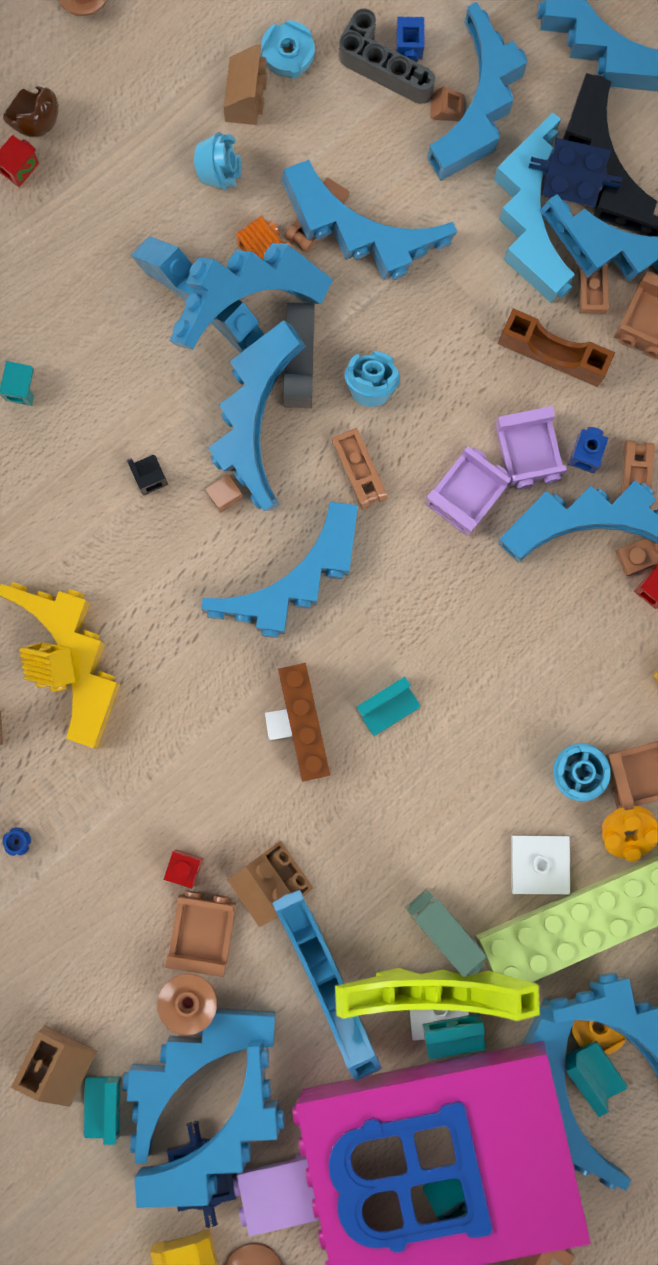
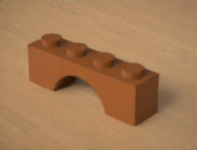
[497,308,615,387]
[278,663,330,782]

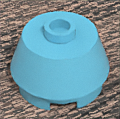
[194,132,242,190]
[345,351,400,407]
[553,743,611,801]

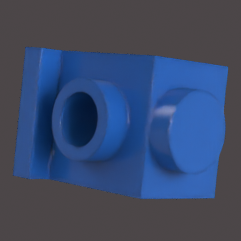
[396,17,424,62]
[568,427,609,474]

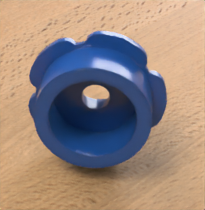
[2,827,31,856]

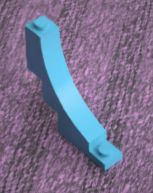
[494,113,575,303]

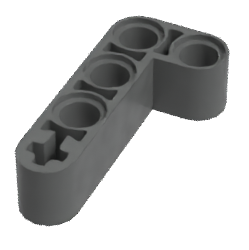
[339,8,435,104]
[284,302,315,408]

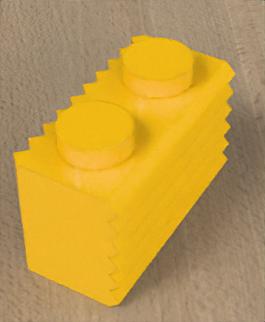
[19,642,76,691]

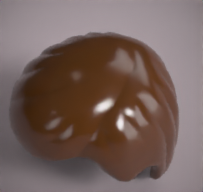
[3,86,59,138]

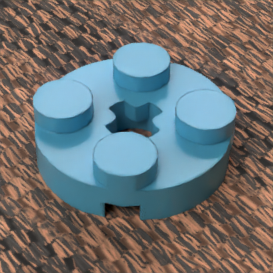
[262,20,315,79]

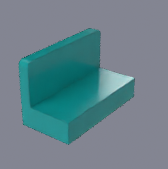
[356,677,420,736]
[422,1013,486,1060]
[566,1041,627,1117]
[84,1076,121,1145]
[422,1178,468,1221]

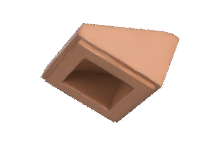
[430,86,465,121]
[205,475,243,513]

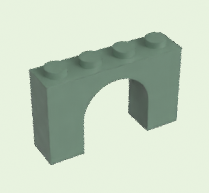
[405,889,487,977]

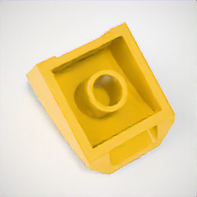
[150,1229,219,1265]

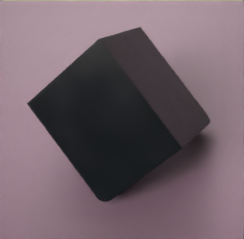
[127,455,168,496]

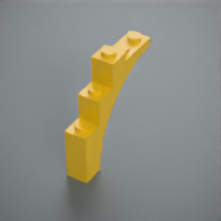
[0,582,120,749]

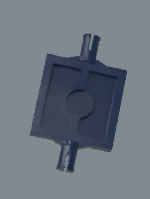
[528,138,623,207]
[167,1121,237,1228]

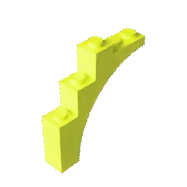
[335,968,540,1021]

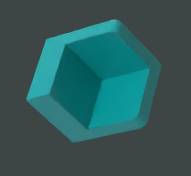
[0,361,34,406]

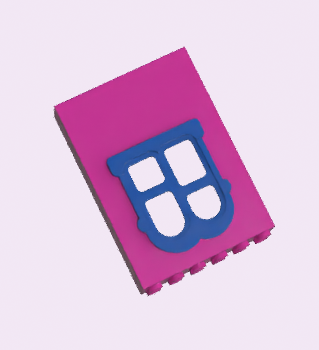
[293,1041,591,1265]

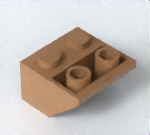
[224,45,267,125]
[227,841,313,928]
[11,1025,97,1107]

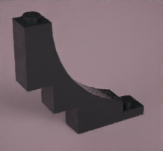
[563,73,658,237]

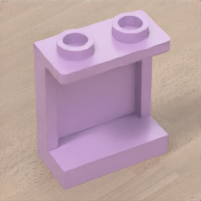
[495,406,567,489]
[424,446,511,537]
[233,1152,320,1236]

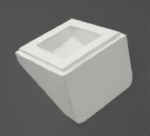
[265,709,292,741]

